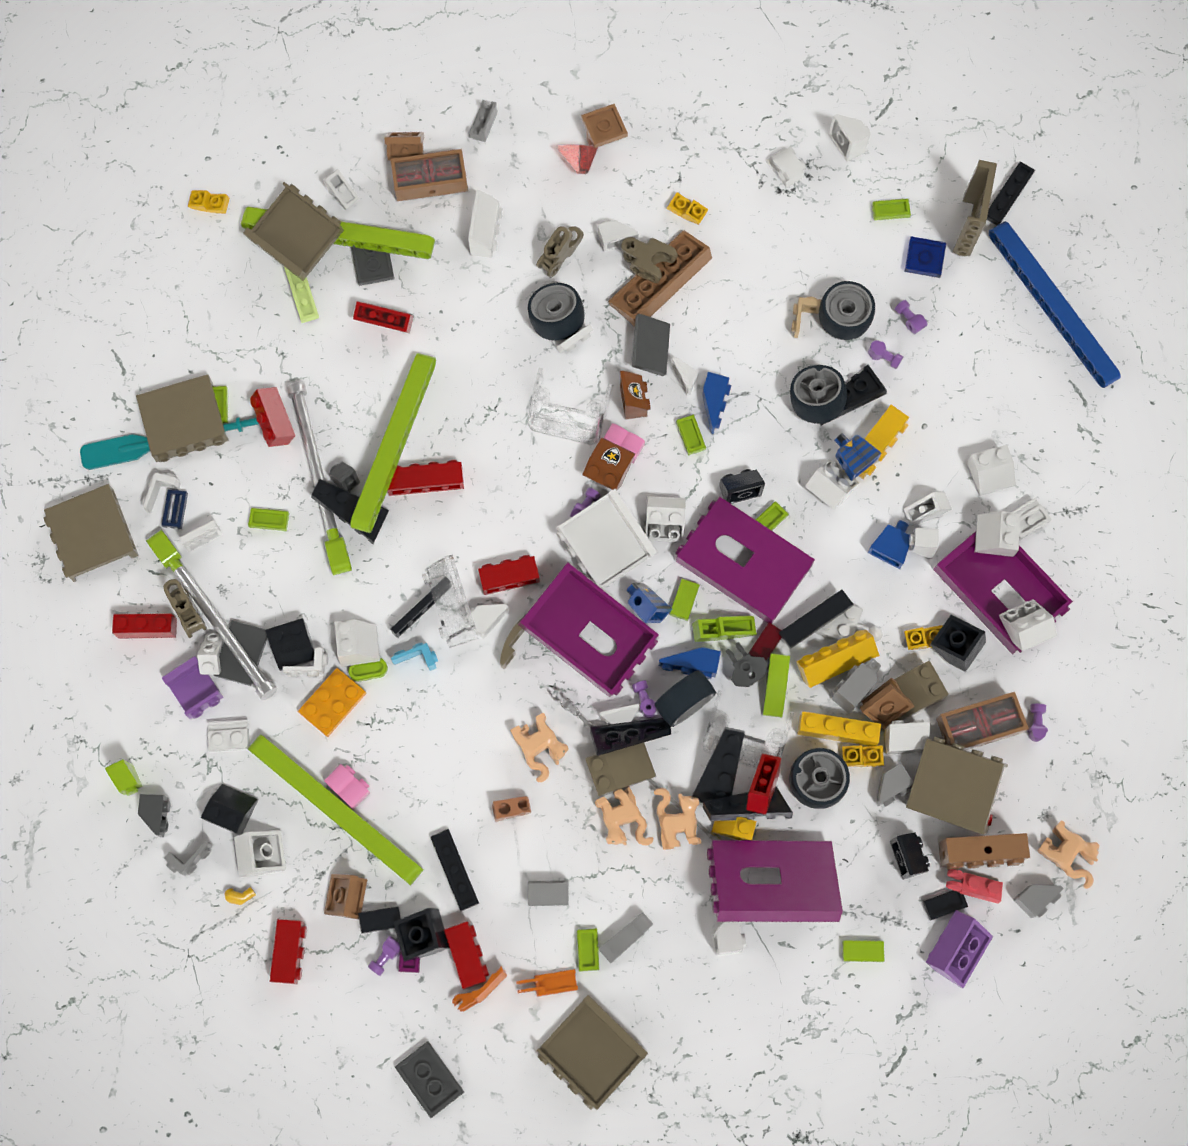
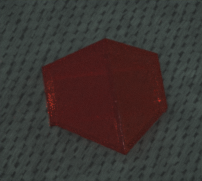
[556,145,598,174]

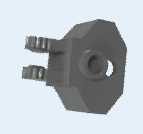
[726,642,768,687]

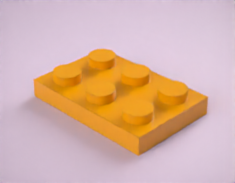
[297,668,367,738]

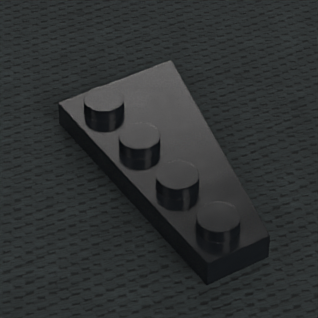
[819,364,887,426]
[311,479,389,544]
[590,718,671,756]
[692,727,745,803]
[702,786,793,821]

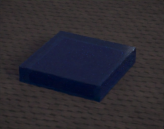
[904,236,946,278]

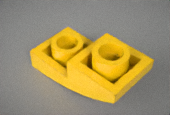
[188,190,230,214]
[666,192,709,225]
[904,625,943,650]
[842,745,884,767]

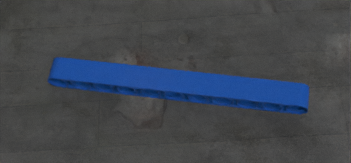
[988,221,1121,388]

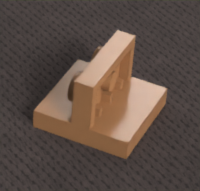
[581,103,628,149]
[384,132,425,161]
[860,678,914,730]
[324,874,367,920]

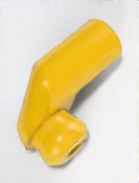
[224,887,256,905]

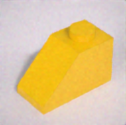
[711,817,757,840]

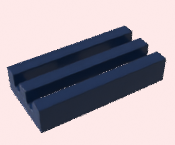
[162,490,188,529]

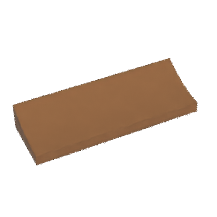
[608,230,712,327]

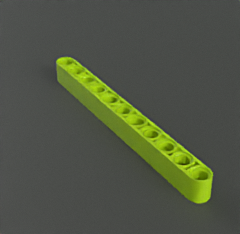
[240,207,435,259]
[350,353,436,533]
[248,734,423,886]

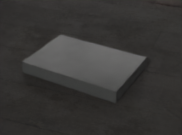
[351,245,395,286]
[632,314,670,376]
[213,620,268,686]
[395,1041,464,1119]

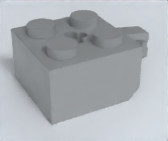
[832,658,881,714]

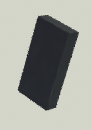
[923,890,969,921]
[358,906,401,934]

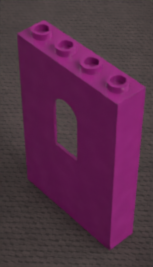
[675,496,815,624]
[933,531,1073,655]
[518,562,659,697]
[707,840,843,922]

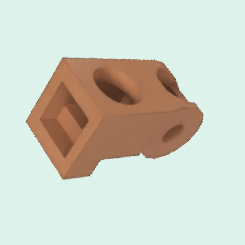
[492,796,532,822]

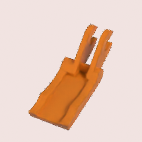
[452,966,507,1012]
[516,969,578,997]

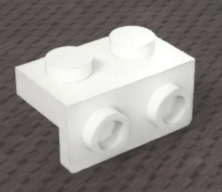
[552,322,594,353]

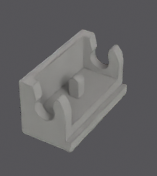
[469,99,497,143]
[528,880,569,906]

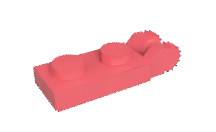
[946,869,1003,904]

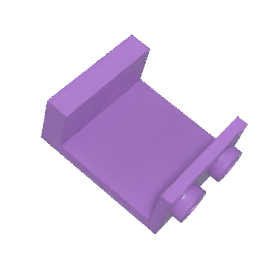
[162,656,223,719]

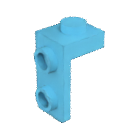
[391,643,438,671]

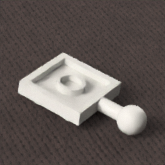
[815,596,883,642]

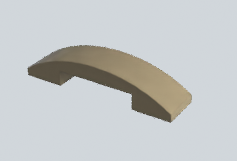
[500,615,525,669]

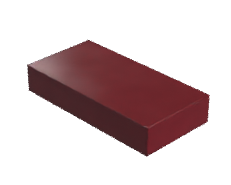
[749,622,782,661]

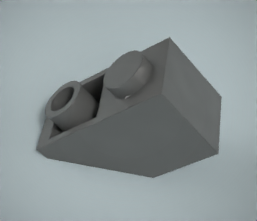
[138,794,171,837]

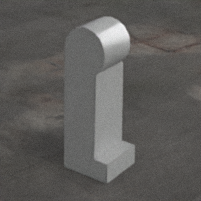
[598,913,653,964]

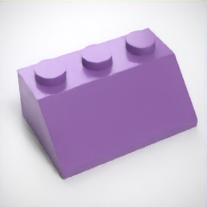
[926,910,993,988]

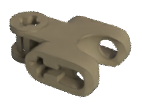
[536,226,584,278]
[621,237,678,283]
[163,579,207,638]

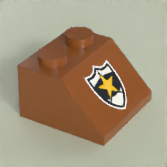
[620,371,651,420]
[582,437,636,490]

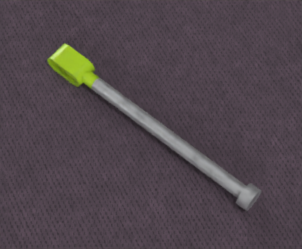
[287,382,352,576]
[146,529,278,700]

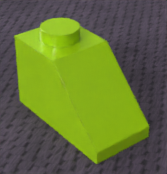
[105,759,143,796]

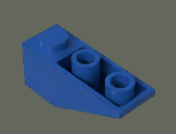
[702,372,732,435]
[658,647,721,679]

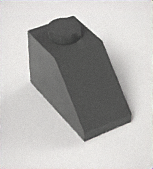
[329,461,360,492]

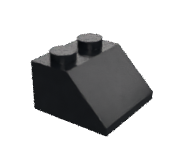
[719,469,765,504]
[930,615,986,672]
[266,618,315,671]
[200,784,259,835]
[890,832,930,880]
[393,908,450,961]

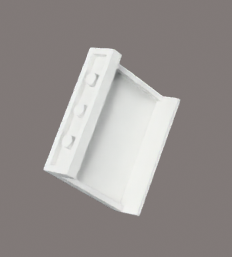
[556,489,658,589]

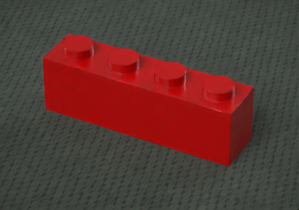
[388,460,465,496]

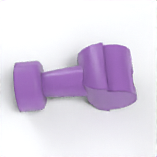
[895,300,928,334]
[868,340,904,369]
[570,487,601,517]
[632,680,656,718]
[1027,703,1048,742]
[367,936,401,976]

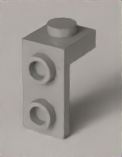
[164,841,213,876]

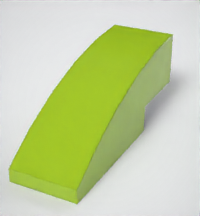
[692,616,757,642]
[763,654,790,718]

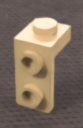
[791,297,821,338]

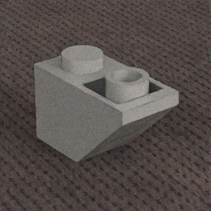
[876,763,914,807]
[1014,885,1064,918]

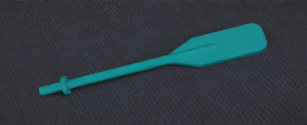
[80,417,259,470]

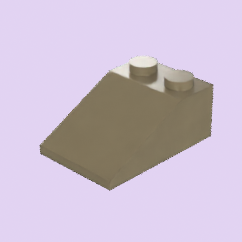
[894,660,949,721]
[585,743,657,797]

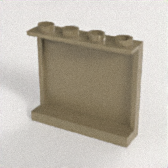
[952,160,997,256]
[243,182,344,281]
[136,374,229,462]
[43,484,139,582]
[906,737,1008,835]
[537,995,648,1110]

